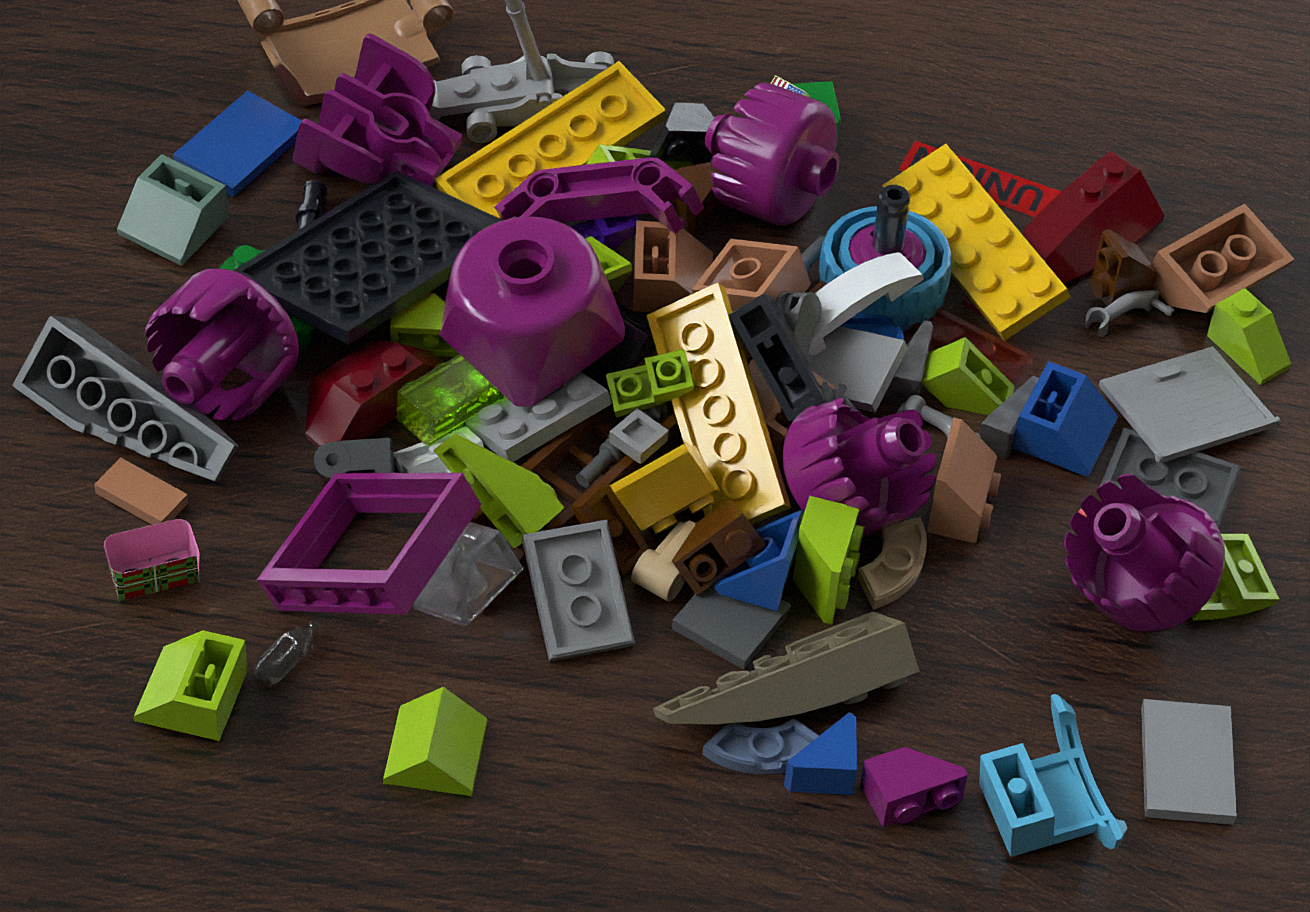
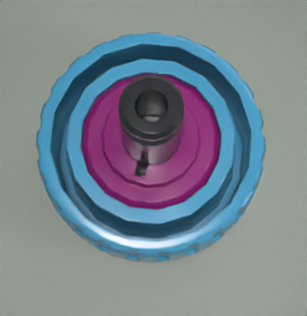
[818,185,952,331]

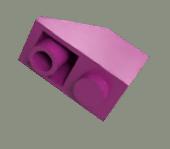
[860,747,968,827]

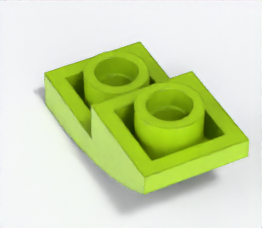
[606,349,694,417]

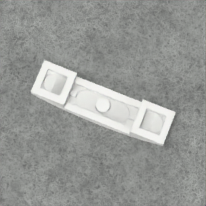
[809,252,924,356]

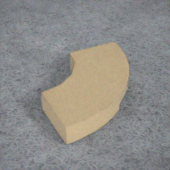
[857,517,927,610]

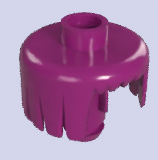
[705,83,840,226]
[145,268,299,421]
[783,398,937,537]
[1064,474,1225,632]

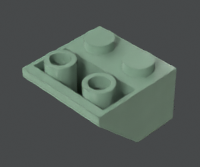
[117,154,228,266]

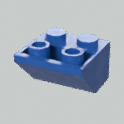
[1012,361,1118,477]

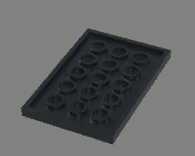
[233,170,503,345]

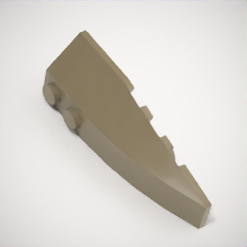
[653,611,919,724]

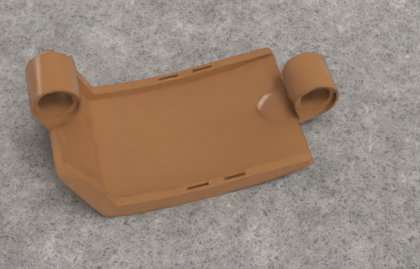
[238,0,454,106]

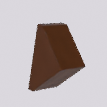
[673,162,727,237]

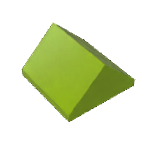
[383,687,487,796]

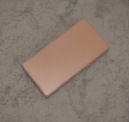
[94,457,188,525]

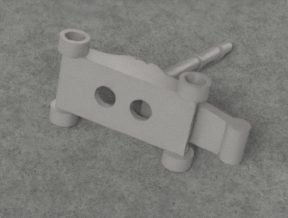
[429,0,614,143]

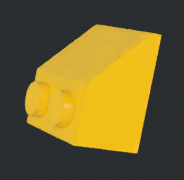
[610,444,721,534]

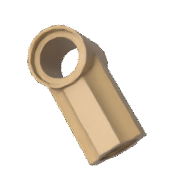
[631,520,696,602]

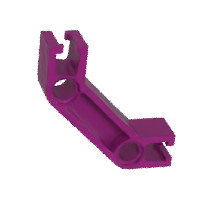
[494,158,704,234]

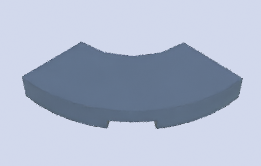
[702,718,819,774]

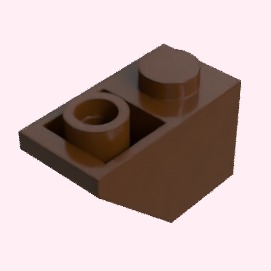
[1090,229,1157,307]
[672,498,766,596]

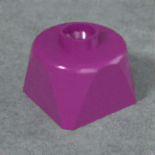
[440,217,625,407]

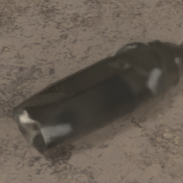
[252,620,319,686]

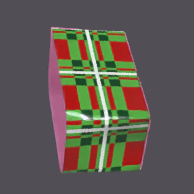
[104,519,200,601]

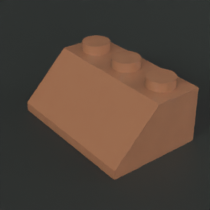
[1151,203,1295,313]

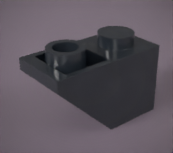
[649,103,715,162]

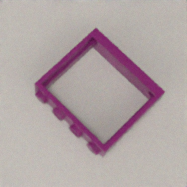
[257,473,482,615]

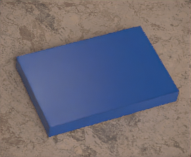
[173,90,302,198]

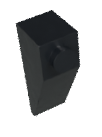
[729,293,826,422]

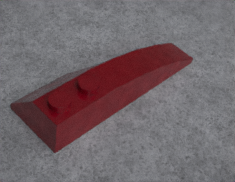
[962,151,1165,321]

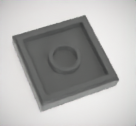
[672,582,791,670]

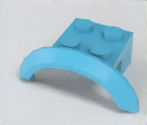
[979,694,1127,857]

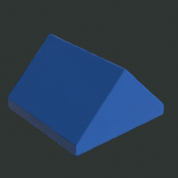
[714,510,804,611]

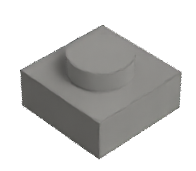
[609,408,669,464]

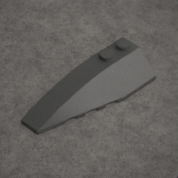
[12,315,238,481]

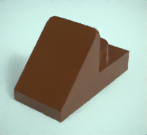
[571,482,650,576]

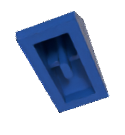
[784,712,857,795]

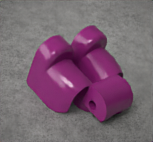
[293,33,462,187]

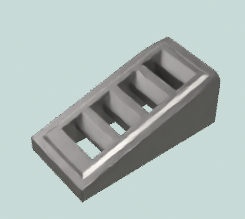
[884,321,933,405]
[979,376,1039,460]

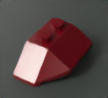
[306,340,457,448]

